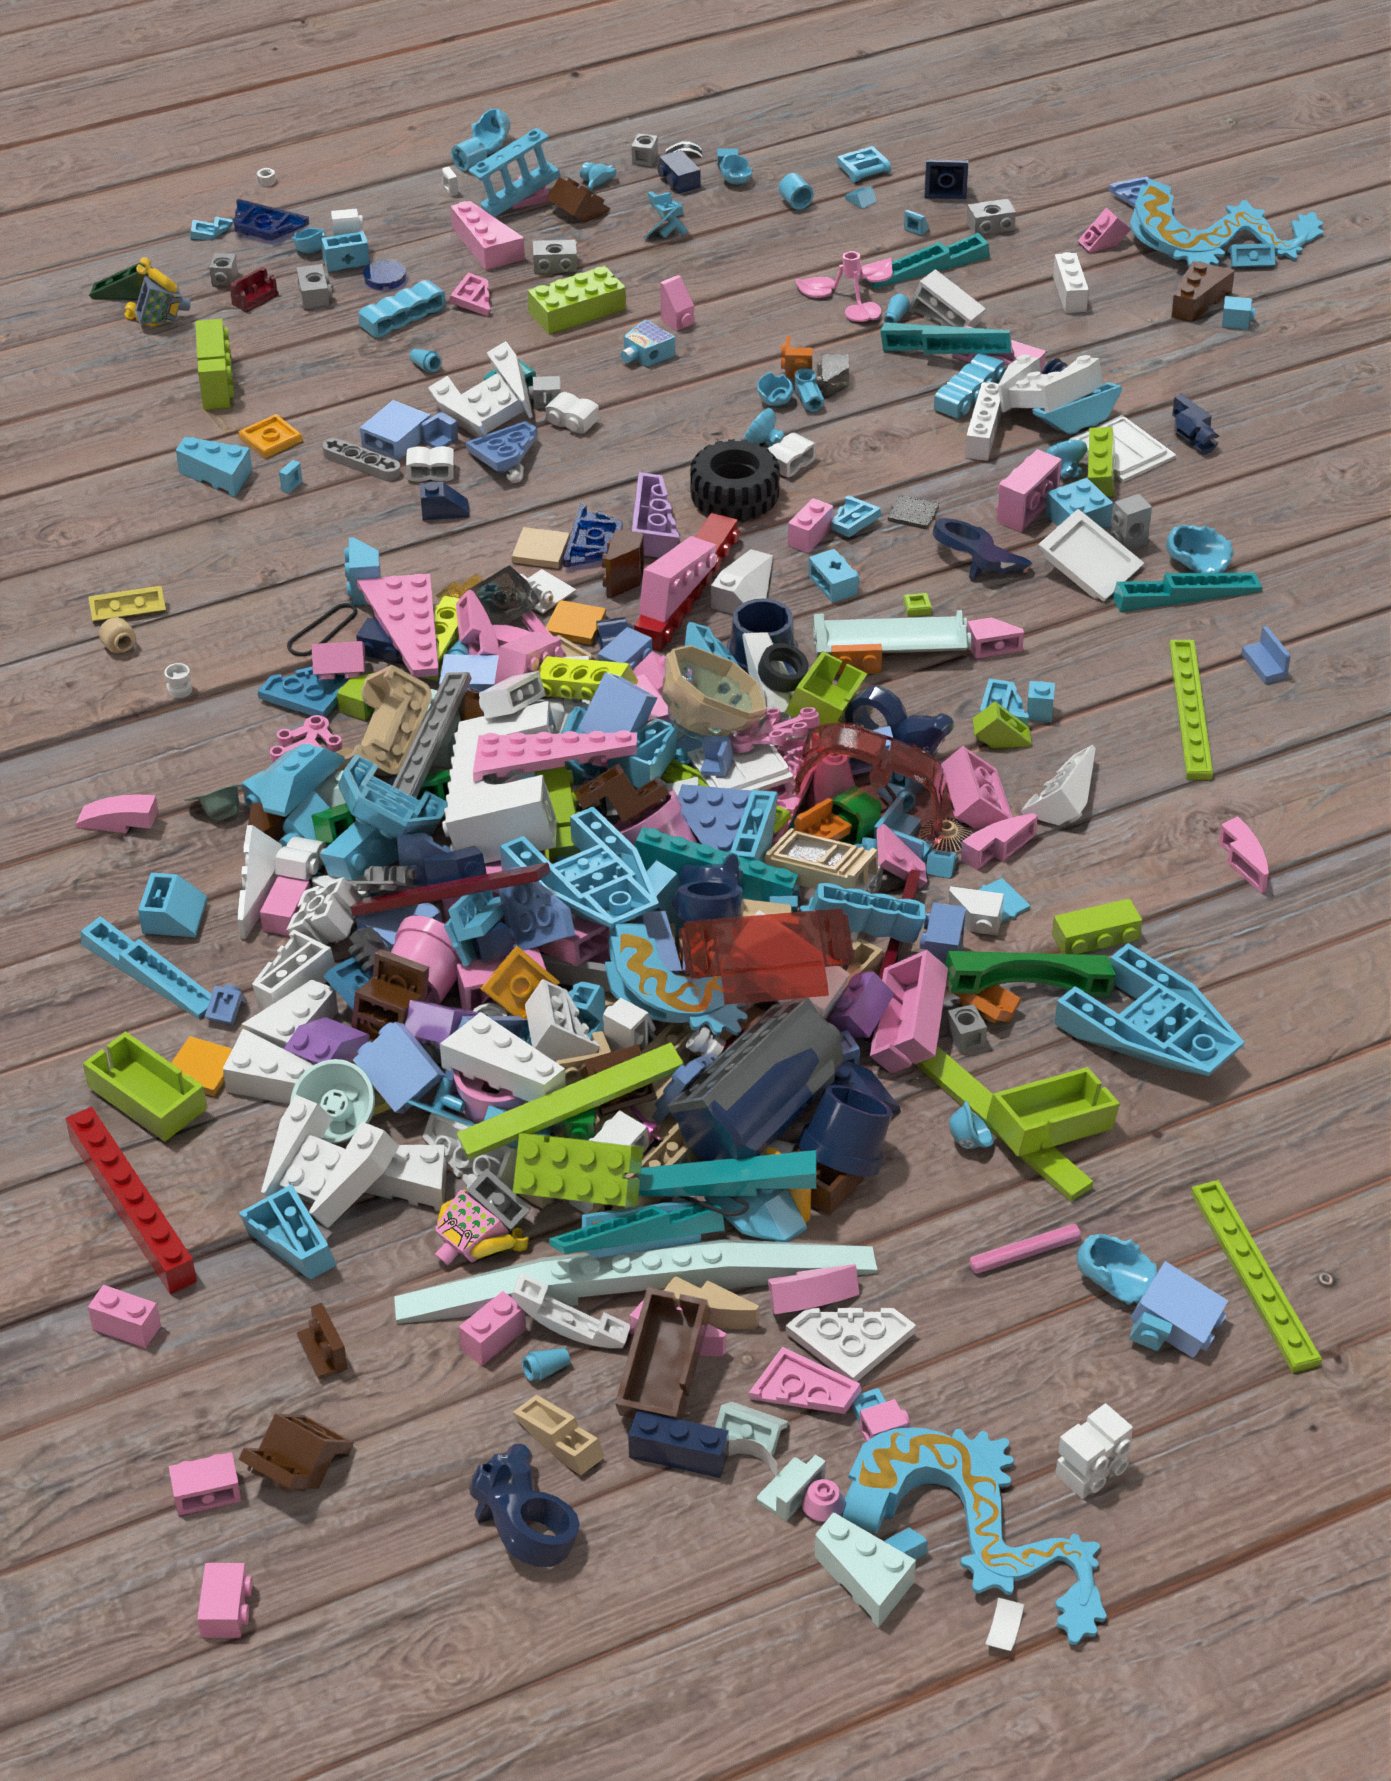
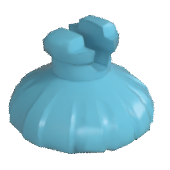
[743,408,784,447]
[1046,440,1087,478]

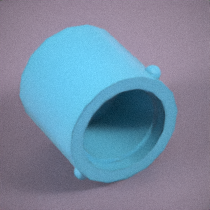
[451,137,487,171]
[778,173,814,210]

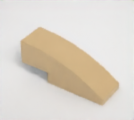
[664,1276,759,1329]
[513,1395,604,1475]

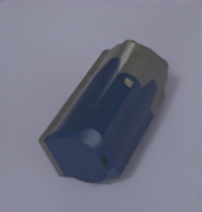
[667,998,843,1161]

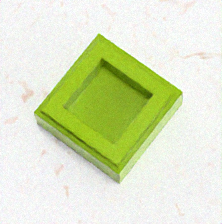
[903,593,932,617]

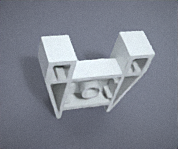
[428,341,533,438]
[998,355,1103,413]
[261,1095,399,1228]

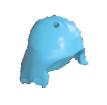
[471,108,510,154]
[1166,525,1234,573]
[1077,1234,1157,1305]

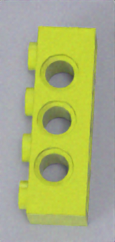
[410,596,459,681]
[537,656,639,701]

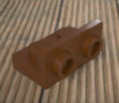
[297,1303,348,1379]

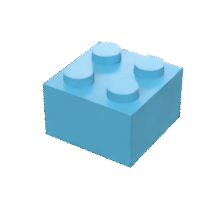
[1045,478,1113,529]

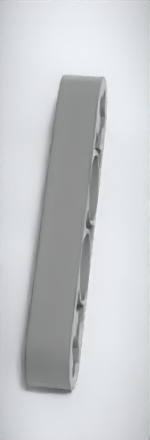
[322,438,401,481]

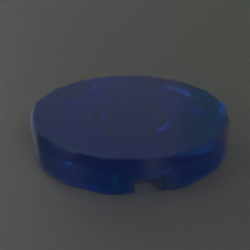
[363,259,407,290]

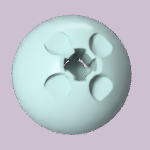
[290,1059,375,1144]

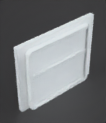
[1069,415,1176,483]
[1037,509,1144,602]
[687,728,794,791]

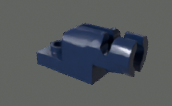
[1172,394,1219,454]

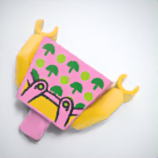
[435,1189,529,1266]

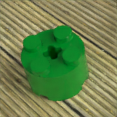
[831,786,882,845]

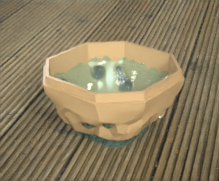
[662,645,767,742]

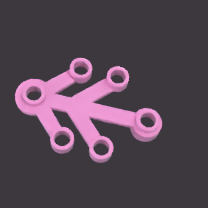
[730,707,820,753]
[270,715,342,762]

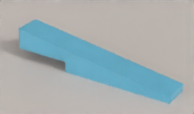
[80,916,212,1019]

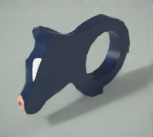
[933,518,1032,581]

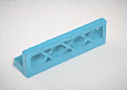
[448,890,504,942]
[582,1200,701,1258]

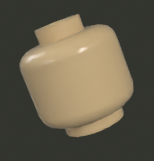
[99,617,136,654]

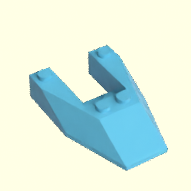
[338,754,448,839]
[500,807,659,928]
[1055,943,1244,1076]

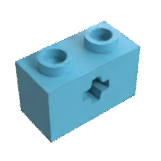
[321,231,370,272]
[809,549,860,603]

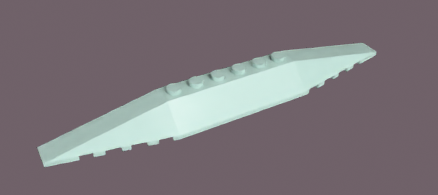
[394,1239,877,1324]

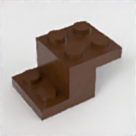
[574,764,669,822]
[352,949,430,1042]
[238,1414,354,1492]

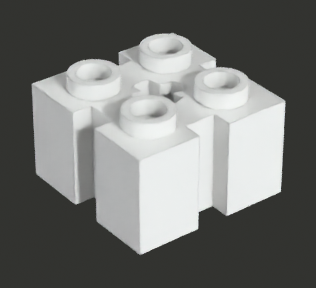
[287,877,363,945]
[1055,1403,1133,1499]

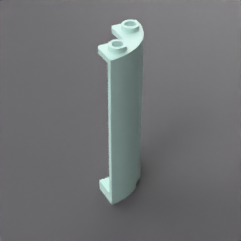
[813,610,971,655]

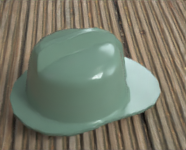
[184,784,242,820]

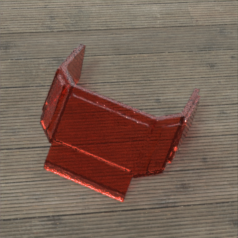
[679,909,854,1005]

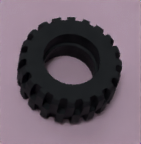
[690,439,780,522]

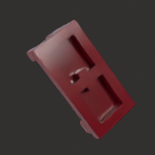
[229,266,279,313]

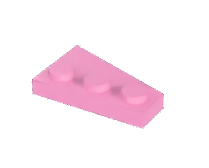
[749,1347,862,1414]

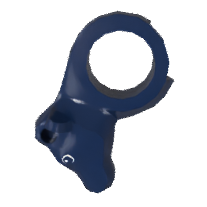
[845,686,954,765]
[672,853,745,926]
[469,1443,580,1567]

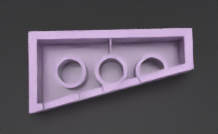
[631,472,680,558]

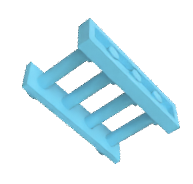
[468,128,561,217]

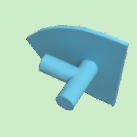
[644,201,688,239]
[407,1077,475,1126]

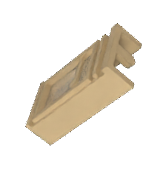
[764,828,878,889]

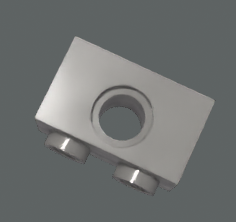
[966,198,1016,235]
[533,239,577,274]
[296,264,333,310]
[1110,494,1152,551]
[466,1168,531,1234]

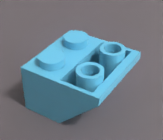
[344,537,381,606]
[138,873,208,938]

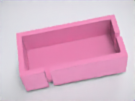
[870,950,948,1074]

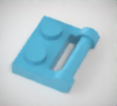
[837,146,891,183]

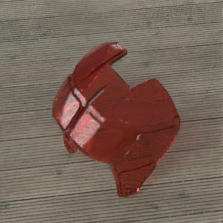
[791,722,946,844]

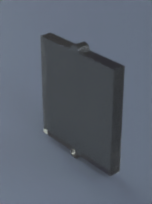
[888,495,939,530]

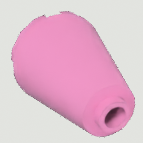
[807,747,855,809]

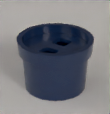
[727,598,799,674]
[797,1085,893,1177]

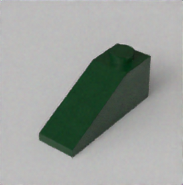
[89,263,153,300]

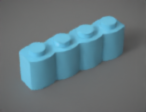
[358,280,446,337]
[934,353,1006,419]
[809,883,926,942]

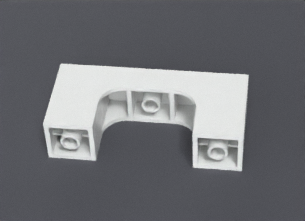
[443,701,559,863]

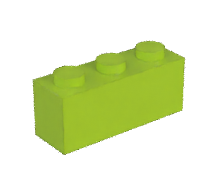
[1088,427,1115,497]
[1052,898,1142,954]

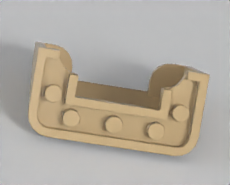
[336,665,432,776]

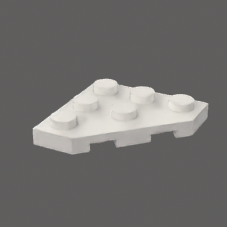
[786,1308,916,1382]

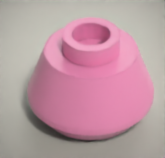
[801,1479,845,1522]

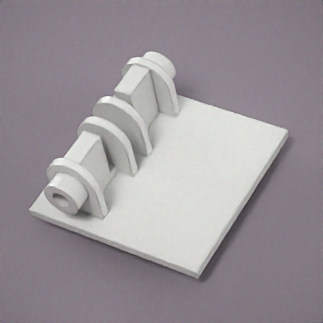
[508,569,576,614]

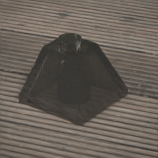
[468,565,540,625]

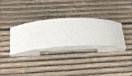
[511,1273,630,1348]

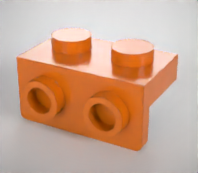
[781,336,813,378]
[831,643,882,675]
[794,798,852,841]
[952,985,1021,1023]

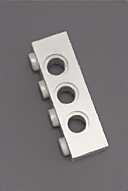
[965,382,1002,461]

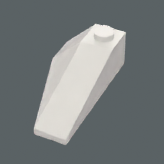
[711,549,773,614]
[742,633,795,724]
[1021,745,1096,825]
[238,825,282,939]
[422,1112,517,1191]

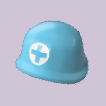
[949,1101,994,1150]

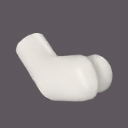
[507,464,524,483]

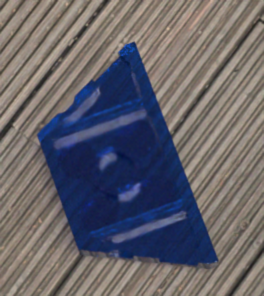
[234,199,310,241]
[563,503,623,567]

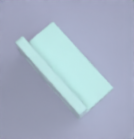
[715,1402,789,1455]
[757,1454,826,1521]

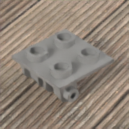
[345,866,420,894]

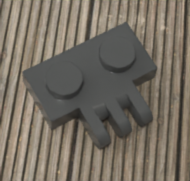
[348,927,391,972]

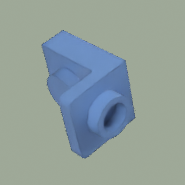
[205,984,247,1026]

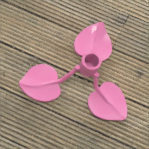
[796,251,892,322]

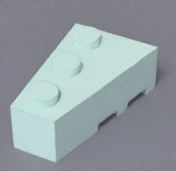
[815,1512,916,1628]

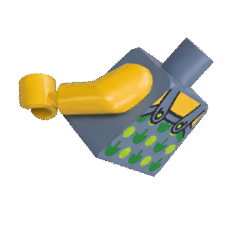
[124,257,191,327]

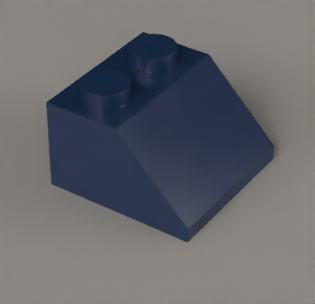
[924,159,969,199]
[822,1061,900,1114]

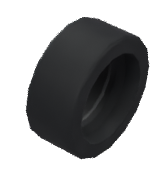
[758,643,809,692]

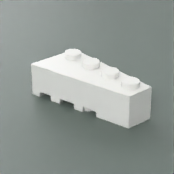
[440,1012,566,1102]

